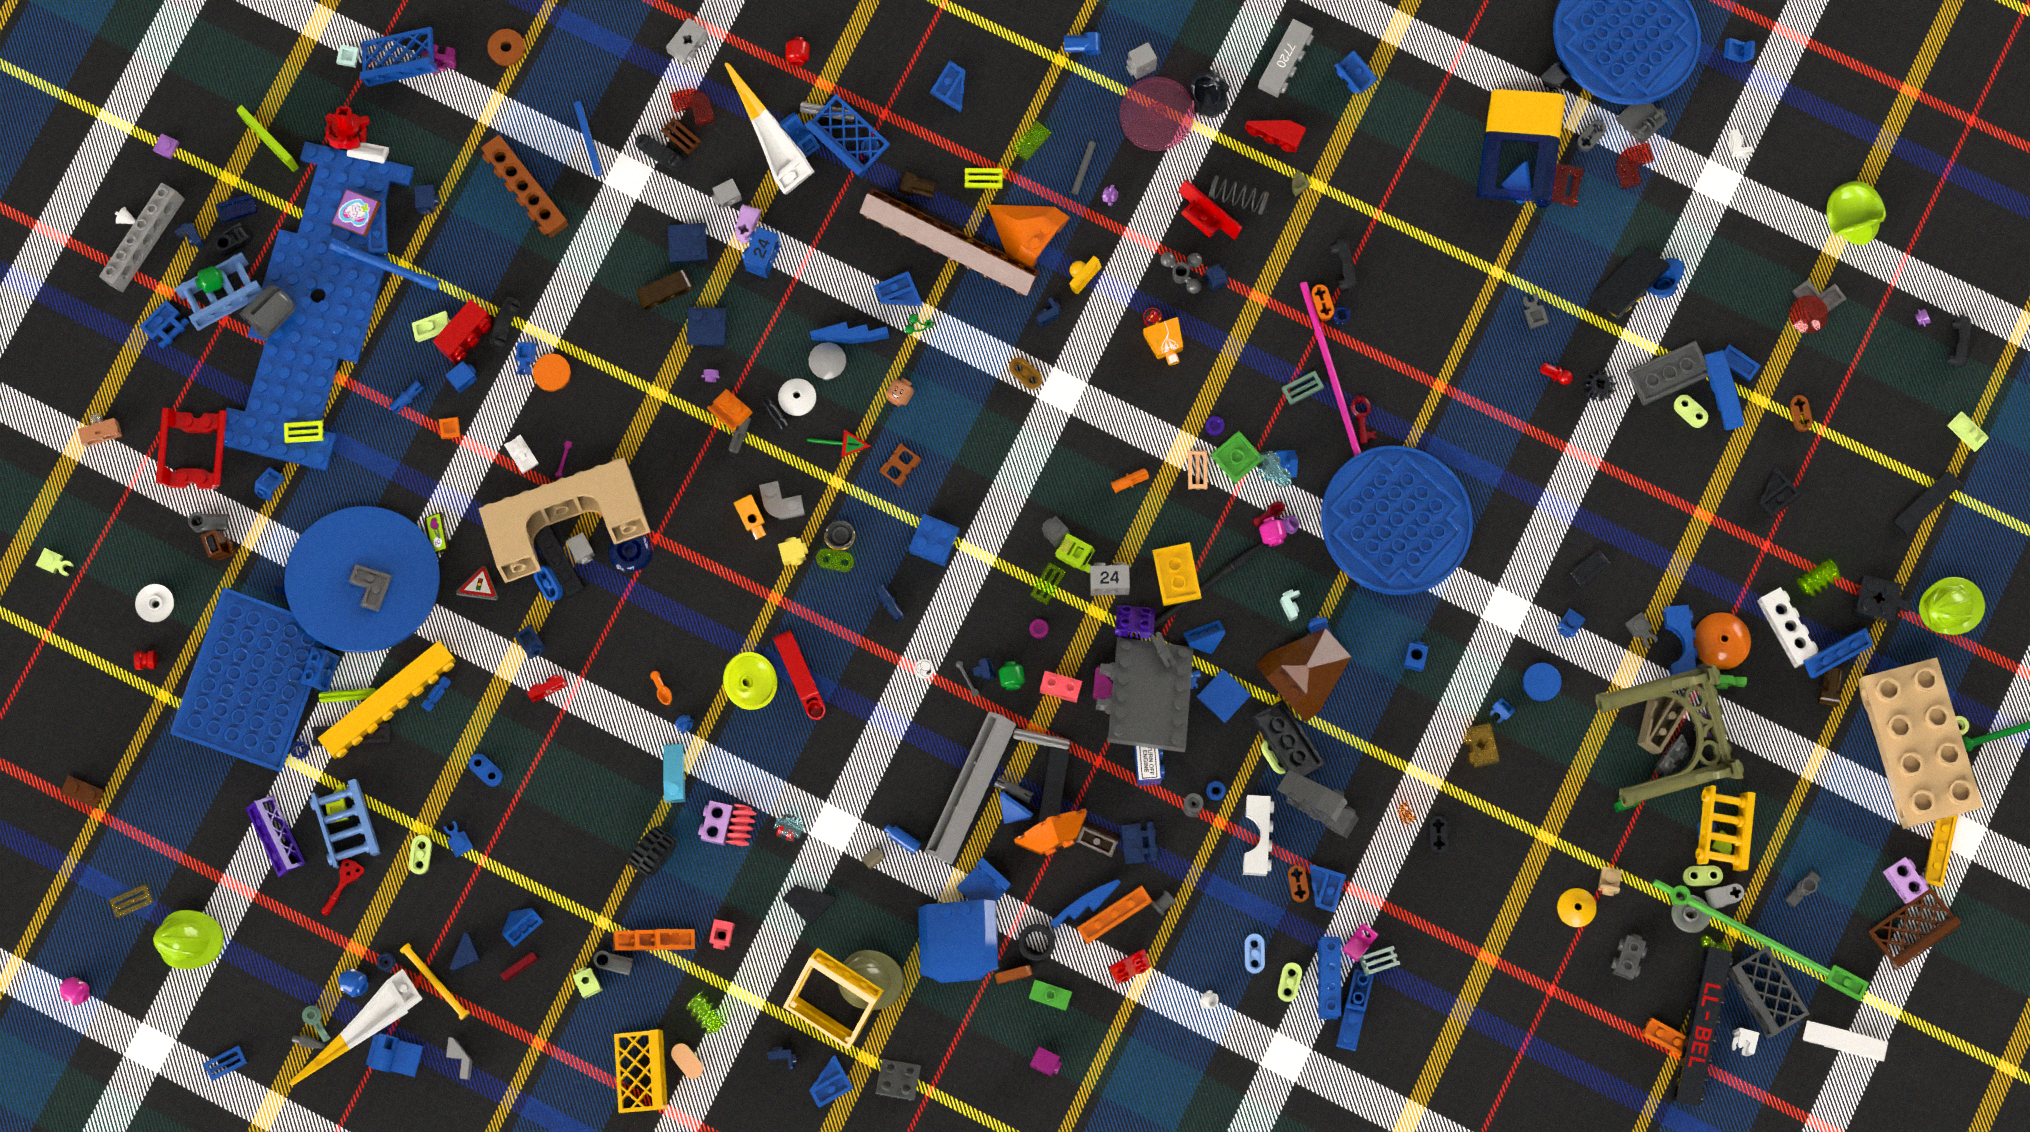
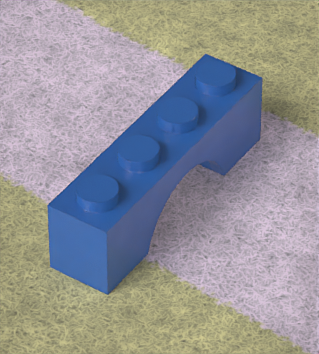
[1663,605,1698,676]

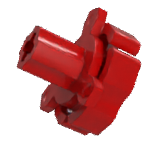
[325,106,370,150]

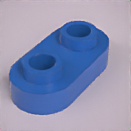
[534,565,563,601]
[469,754,503,787]

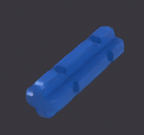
[421,676,451,711]

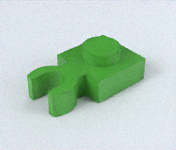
[1713,675,1747,689]

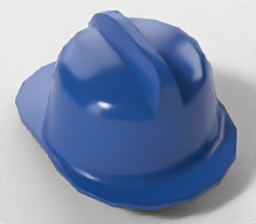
[1648,258,1684,300]

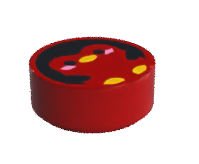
[1143,308,1162,327]

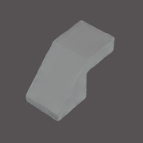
[446,1037,473,1080]

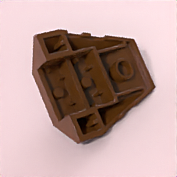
[1255,628,1351,723]

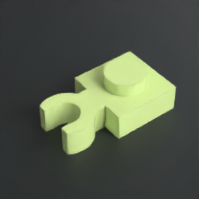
[36,548,74,576]

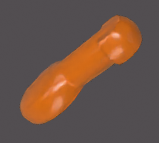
[650,671,672,705]

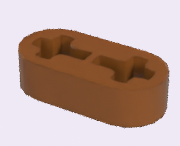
[1790,395,1813,432]
[1288,865,1309,903]
[995,965,1033,984]

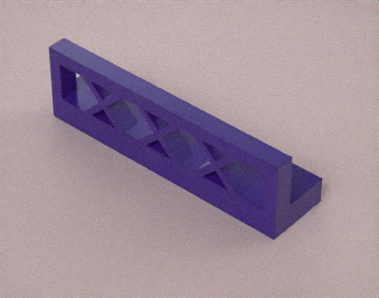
[246,795,306,878]

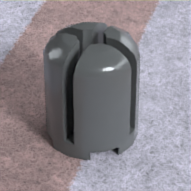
[239,285,295,339]

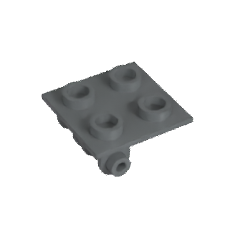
[1615,103,1668,145]
[1655,734,1690,776]
[875,1059,921,1101]

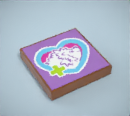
[332,189,381,237]

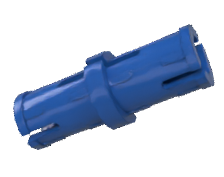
[388,380,424,415]

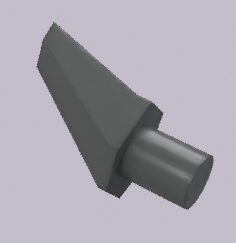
[292,1034,325,1049]

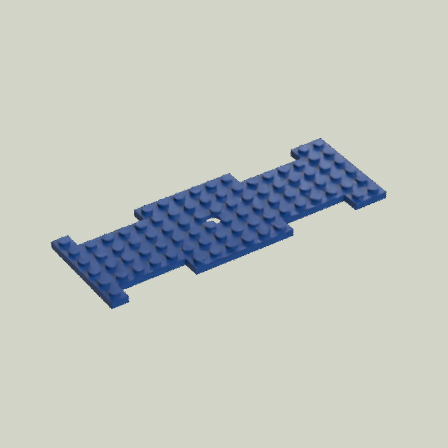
[216,141,415,471]

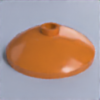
[1693,612,1751,670]

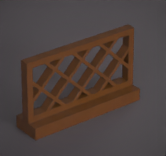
[1868,887,1962,971]

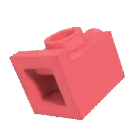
[709,919,735,950]

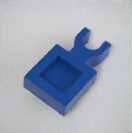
[515,342,537,376]
[443,821,474,858]

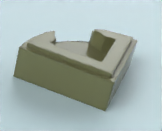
[1292,170,1311,197]

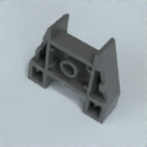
[1277,770,1359,839]

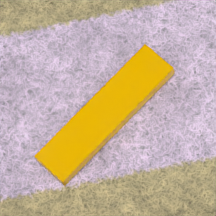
[1924,815,1958,888]

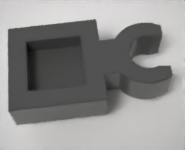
[1523,294,1549,330]
[1625,612,1658,648]

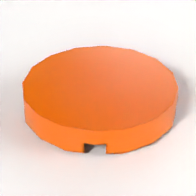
[532,353,571,392]

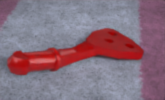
[321,858,365,915]

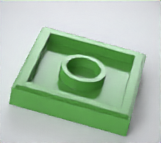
[1210,431,1264,484]

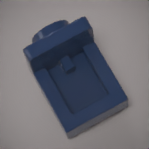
[767,1047,797,1070]

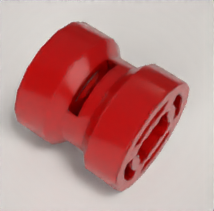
[134,650,158,670]

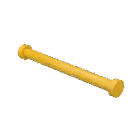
[400,943,470,1020]

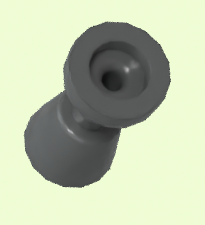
[1183,793,1203,817]

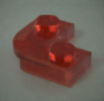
[669,88,715,126]
[1616,143,1654,189]

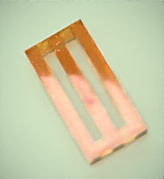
[1397,802,1417,826]

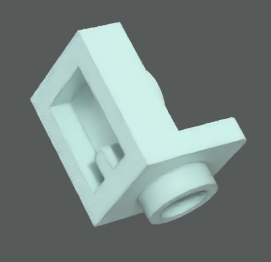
[1280,589,1300,622]

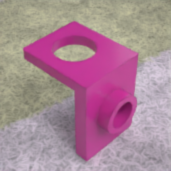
[1342,923,1378,962]

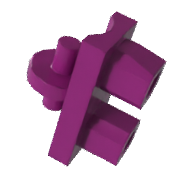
[421,44,457,76]

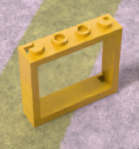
[783,948,884,1049]

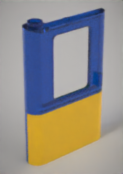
[1476,89,1566,208]

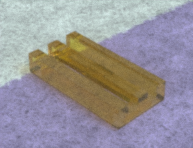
[109,884,154,918]

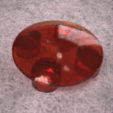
[1790,295,1828,334]

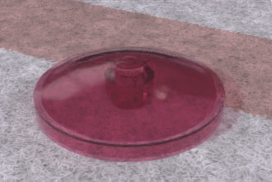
[1119,77,1194,151]

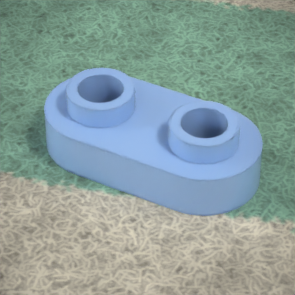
[1244,934,1265,974]

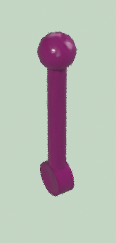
[555,441,572,479]

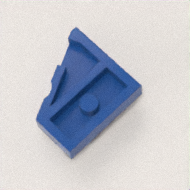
[930,61,966,112]
[1309,864,1346,913]
[809,1055,853,1108]

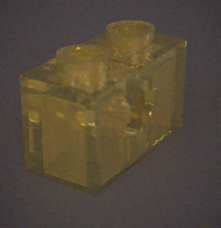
[1464,723,1500,768]

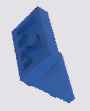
[957,857,1011,902]

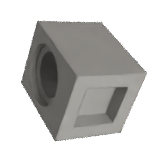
[711,178,742,209]
[566,532,595,564]

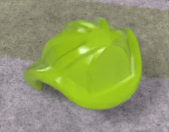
[1827,181,1886,245]
[1919,577,1985,635]
[153,910,224,969]

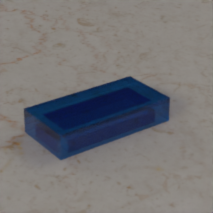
[216,193,258,223]

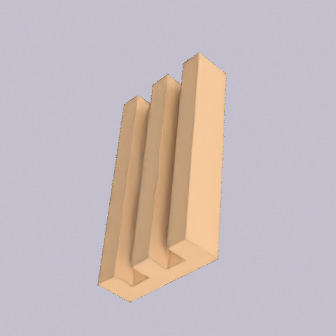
[1188,451,1207,489]

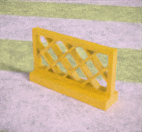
[614,1029,668,1113]

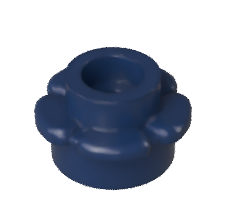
[377,953,396,972]

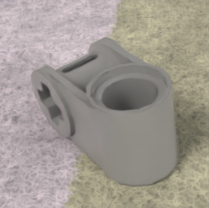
[1704,884,1744,909]

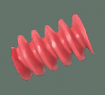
[725,804,757,846]

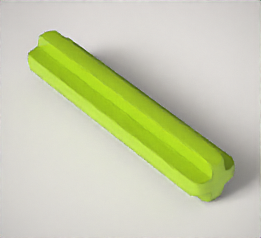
[319,688,376,703]

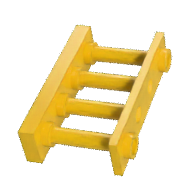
[1696,785,1756,871]

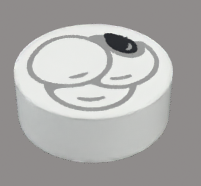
[915,659,934,679]

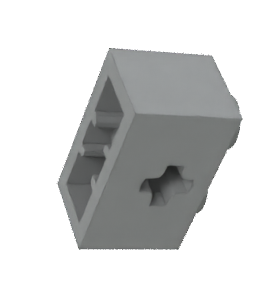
[666,18,708,65]
[1126,42,1157,80]

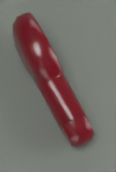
[1252,501,1285,527]

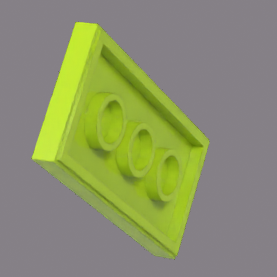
[237,105,299,172]

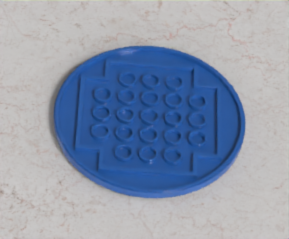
[1553,0,1701,105]
[1320,445,1473,595]
[284,506,440,653]

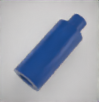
[884,824,921,855]

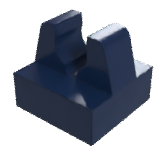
[972,658,996,680]

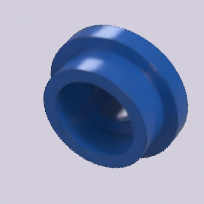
[1206,781,1226,801]

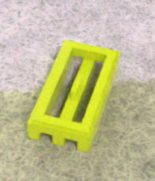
[965,168,1003,189]
[284,421,324,443]

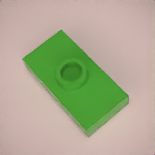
[1029,980,1072,1011]

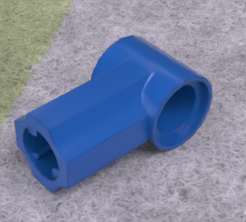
[1064,32,1101,55]

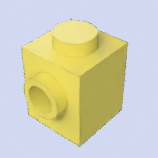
[778,537,808,566]

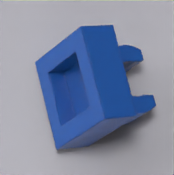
[1490,697,1516,723]

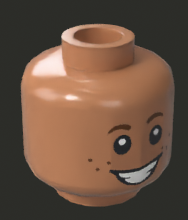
[886,377,914,407]

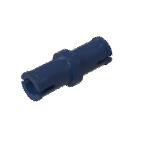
[874,584,905,622]

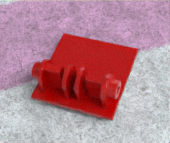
[1109,949,1151,985]

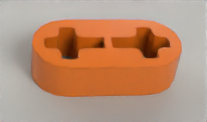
[1311,284,1334,321]

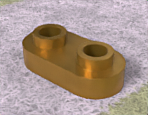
[1009,357,1042,390]

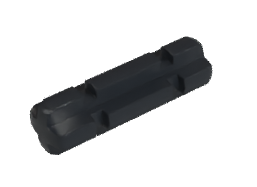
[761,397,789,431]

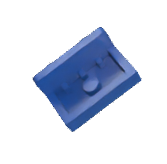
[1334,51,1378,94]

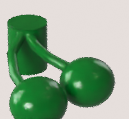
[905,314,934,335]

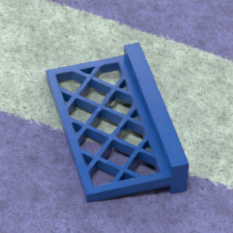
[360,27,437,87]
[804,94,891,178]

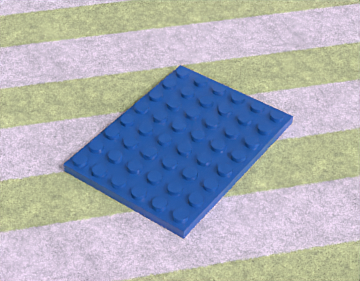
[169,587,326,772]

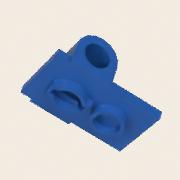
[366,1033,423,1077]

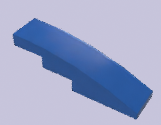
[810,322,889,344]
[1704,350,1745,430]
[1050,879,1121,930]

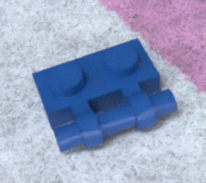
[139,300,190,349]

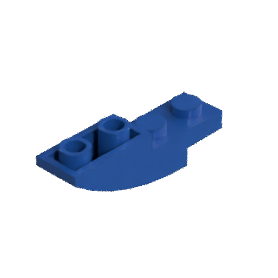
[1336,969,1374,1051]

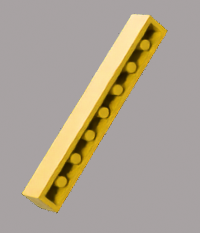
[317,641,456,759]

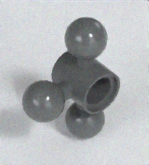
[1160,252,1202,294]

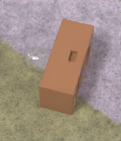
[77,413,122,447]

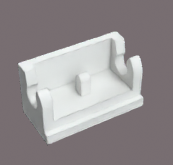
[1731,1028,1759,1056]

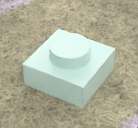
[336,45,360,68]

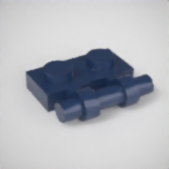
[1121,822,1159,865]

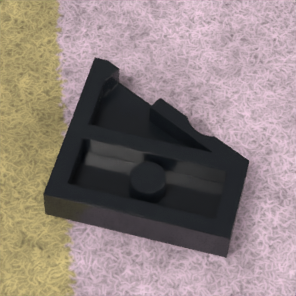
[782,885,836,926]

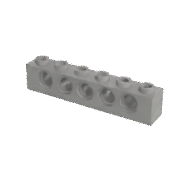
[99,183,185,293]

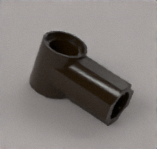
[897,172,937,199]
[1817,667,1843,708]

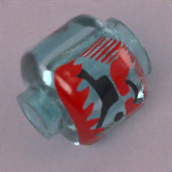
[774,813,804,842]

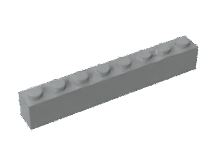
[924,711,1016,865]

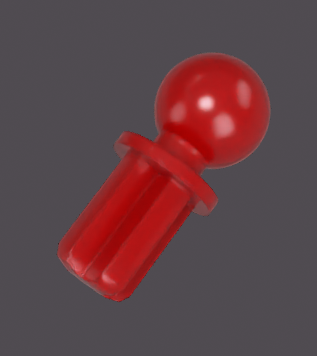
[1540,363,1573,385]

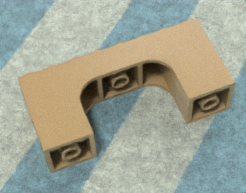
[478,458,651,583]

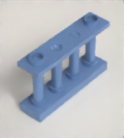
[174,252,262,331]
[309,779,381,869]

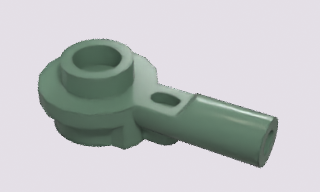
[302,1006,331,1042]

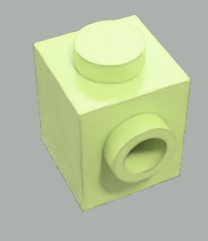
[573,967,602,999]

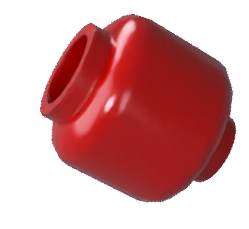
[785,37,810,66]

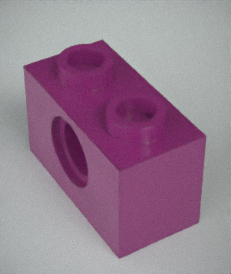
[1030,1047,1062,1077]

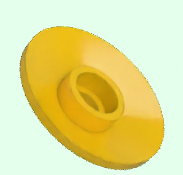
[1557,888,1596,927]

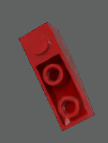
[1245,120,1306,153]

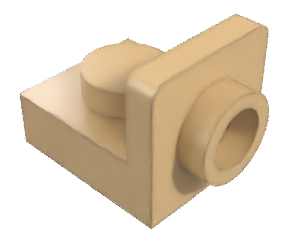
[1598,866,1622,896]

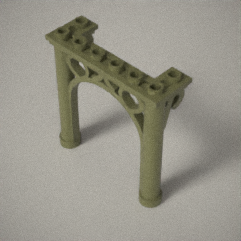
[1596,664,1744,808]

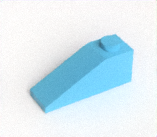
[663,744,686,803]

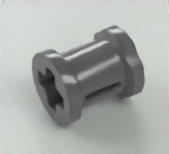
[1151,890,1177,916]

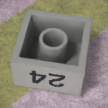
[1090,562,1130,596]

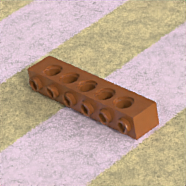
[481,135,569,238]

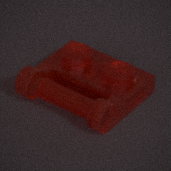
[1544,162,1584,207]

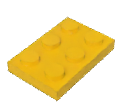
[1152,542,1201,606]

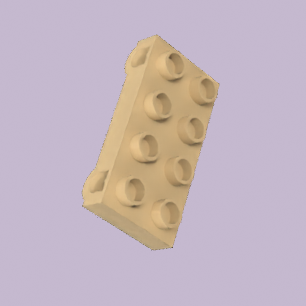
[1858,658,1983,829]

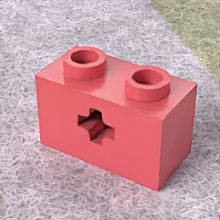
[1040,671,1082,703]

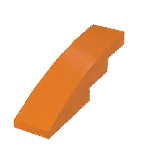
[613,929,695,951]

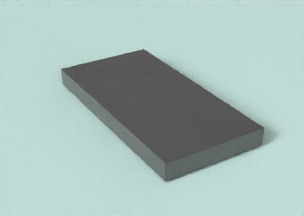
[1626,341,1709,406]

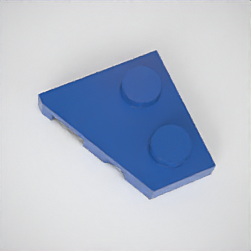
[874,271,923,306]

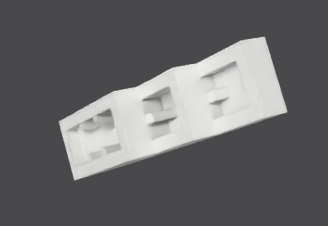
[1803,1021,1888,1062]

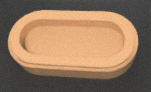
[671,1044,703,1079]

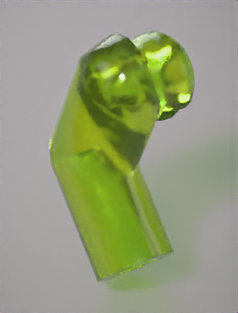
[1701,935,1730,951]

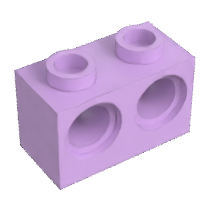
[698,801,734,846]
[1883,857,1928,904]

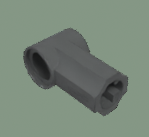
[188,512,228,533]
[594,951,634,975]

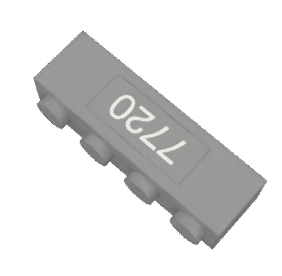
[1258,19,1314,98]

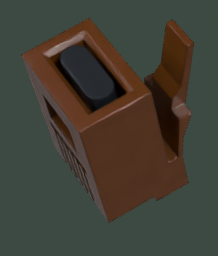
[201,530,237,561]

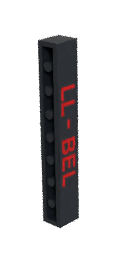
[1671,946,1733,1107]

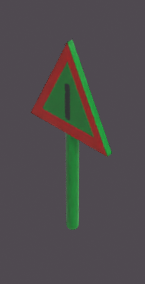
[807,429,871,458]

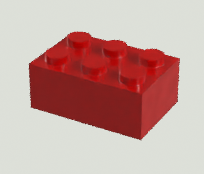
[433,299,493,364]

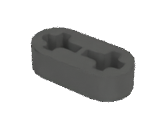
[1576,120,1606,152]

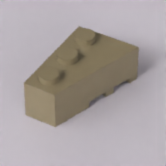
[1637,692,1687,754]

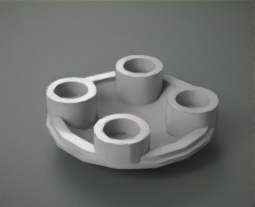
[809,342,847,380]

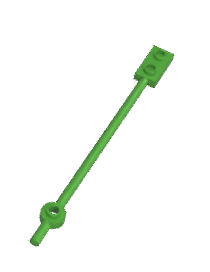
[1652,879,1869,1001]

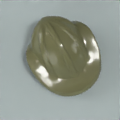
[838,950,905,1010]

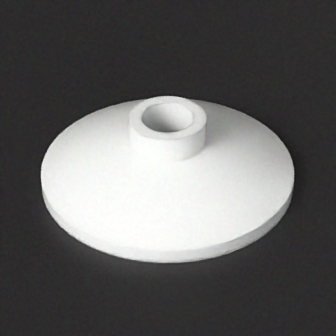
[778,379,816,416]
[135,584,174,622]

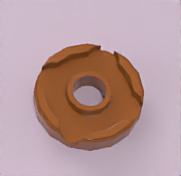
[487,29,525,66]

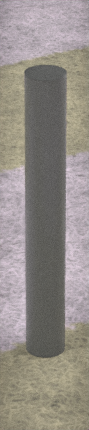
[1071,141,1096,195]

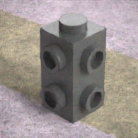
[1611,934,1648,980]

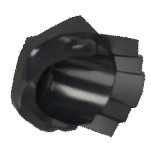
[1190,70,1230,118]

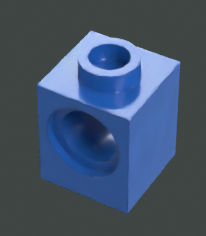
[445,361,478,393]
[1403,641,1429,672]

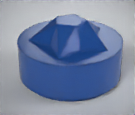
[861,140,880,157]

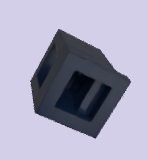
[1204,264,1230,292]

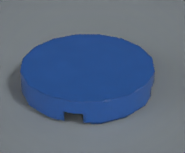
[1522,663,1562,702]

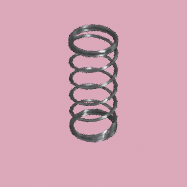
[1208,175,1269,215]

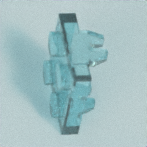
[1257,451,1292,487]

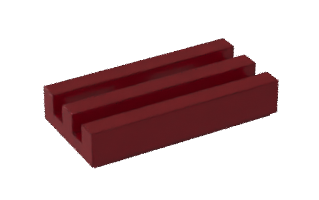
[500,952,539,982]

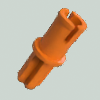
[1111,468,1149,493]

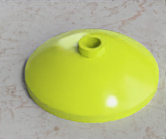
[723,652,777,710]

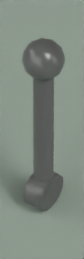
[956,661,979,697]

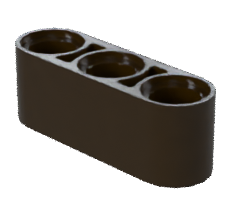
[636,270,694,310]

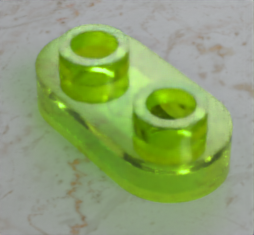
[816,549,854,572]

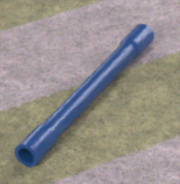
[329,238,440,291]

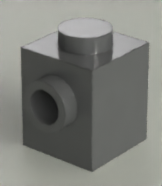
[1042,516,1070,549]

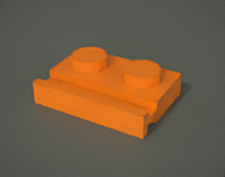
[707,389,753,432]

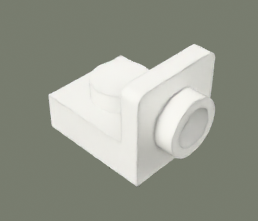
[1728,129,1753,159]

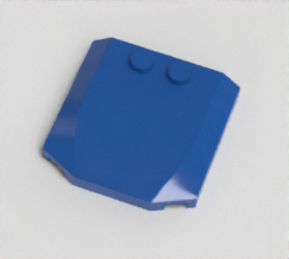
[918,899,999,983]

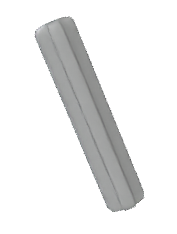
[800,102,855,122]
[1013,728,1070,750]

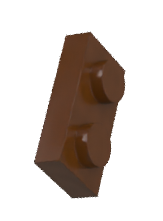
[60,776,105,809]

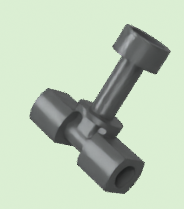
[1784,870,1821,908]

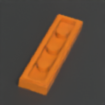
[1077,885,1152,944]

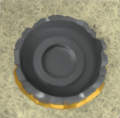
[824,520,855,550]

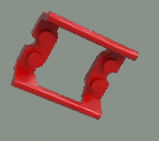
[156,408,227,490]

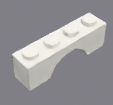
[1243,795,1274,876]

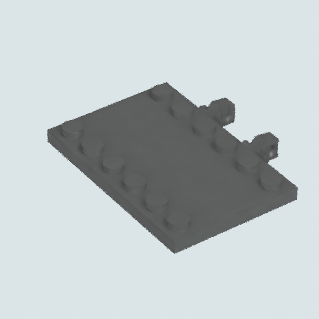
[1096,637,1193,752]

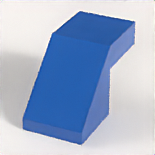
[779,112,820,157]

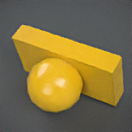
[1069,256,1101,294]

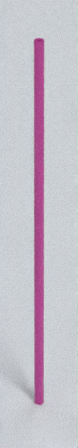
[1300,282,1361,456]

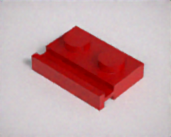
[527,674,568,703]

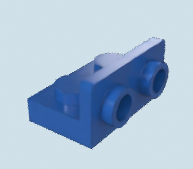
[300,647,340,692]

